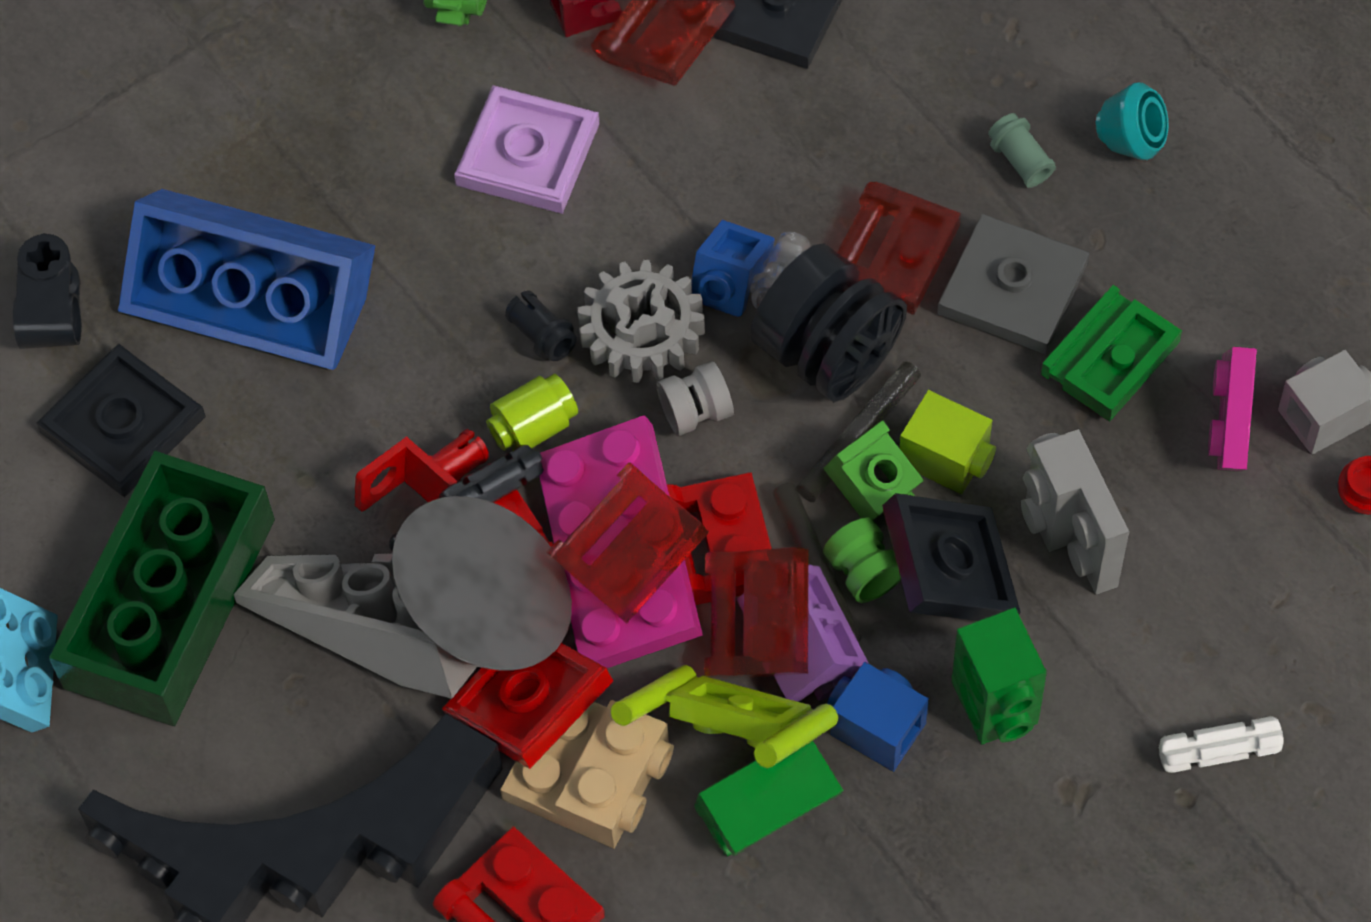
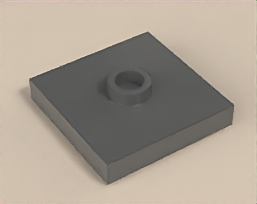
[937,214,1090,354]

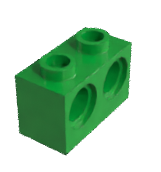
[951,608,1047,745]

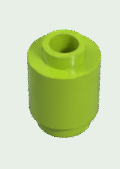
[486,374,579,451]

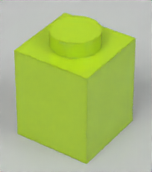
[900,390,996,494]

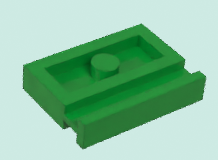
[1041,285,1182,422]

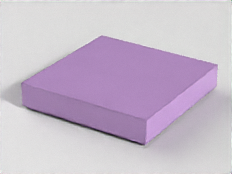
[454,86,599,214]

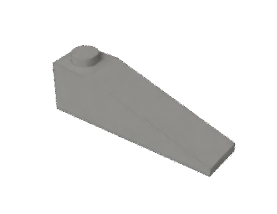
[234,553,477,698]

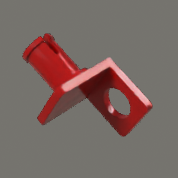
[354,429,489,512]

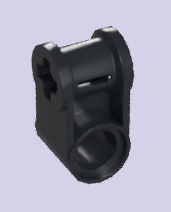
[13,233,82,349]

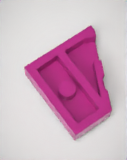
[1208,347,1257,471]

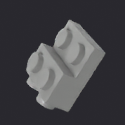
[1021,429,1129,595]

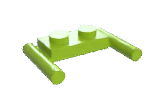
[611,665,838,768]

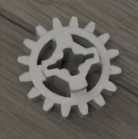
[577,260,705,383]

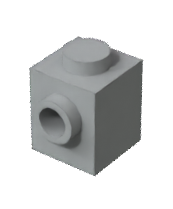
[1278,349,1371,455]

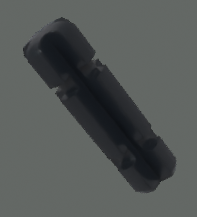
[439,445,544,503]

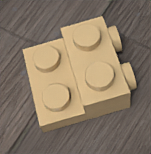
[500,700,674,849]

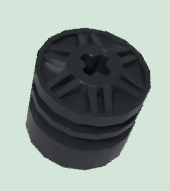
[751,243,907,402]

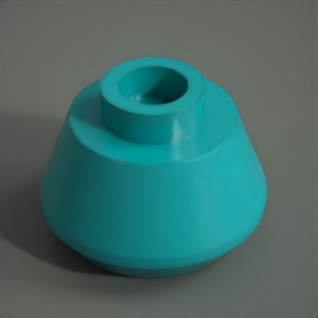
[1096,82,1169,160]

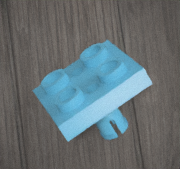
[0,588,58,733]

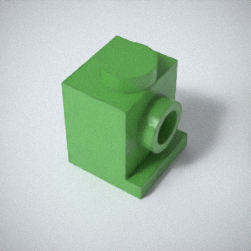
[823,420,924,520]

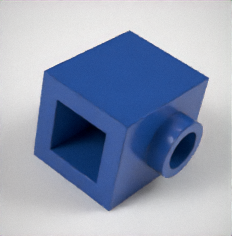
[827,661,929,772]

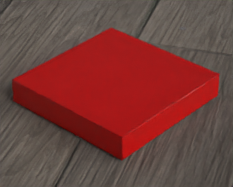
[442,643,613,769]

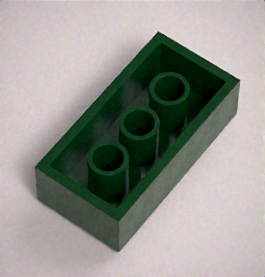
[49,450,275,727]

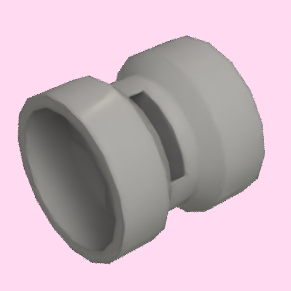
[656,361,734,437]

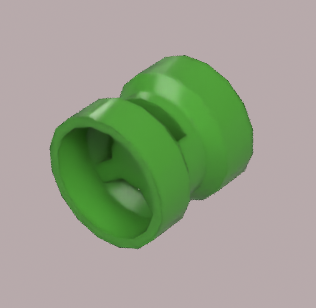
[823,517,901,603]

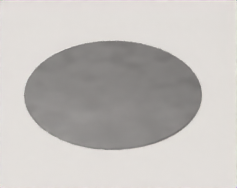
[392,496,572,670]

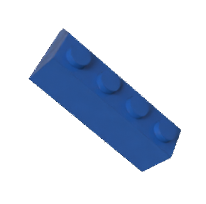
[118,189,376,370]

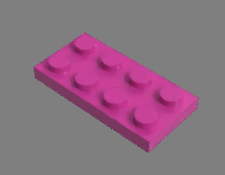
[540,415,703,668]

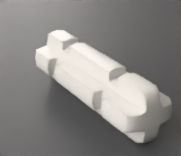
[1159,716,1284,773]

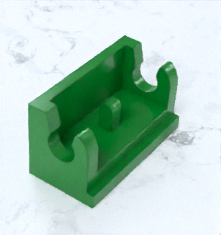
[694,740,844,857]

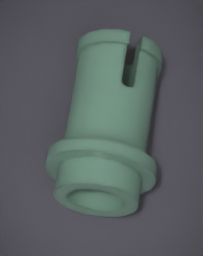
[988,113,1056,188]

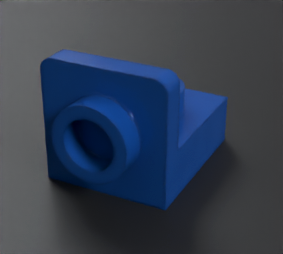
[691,220,775,317]

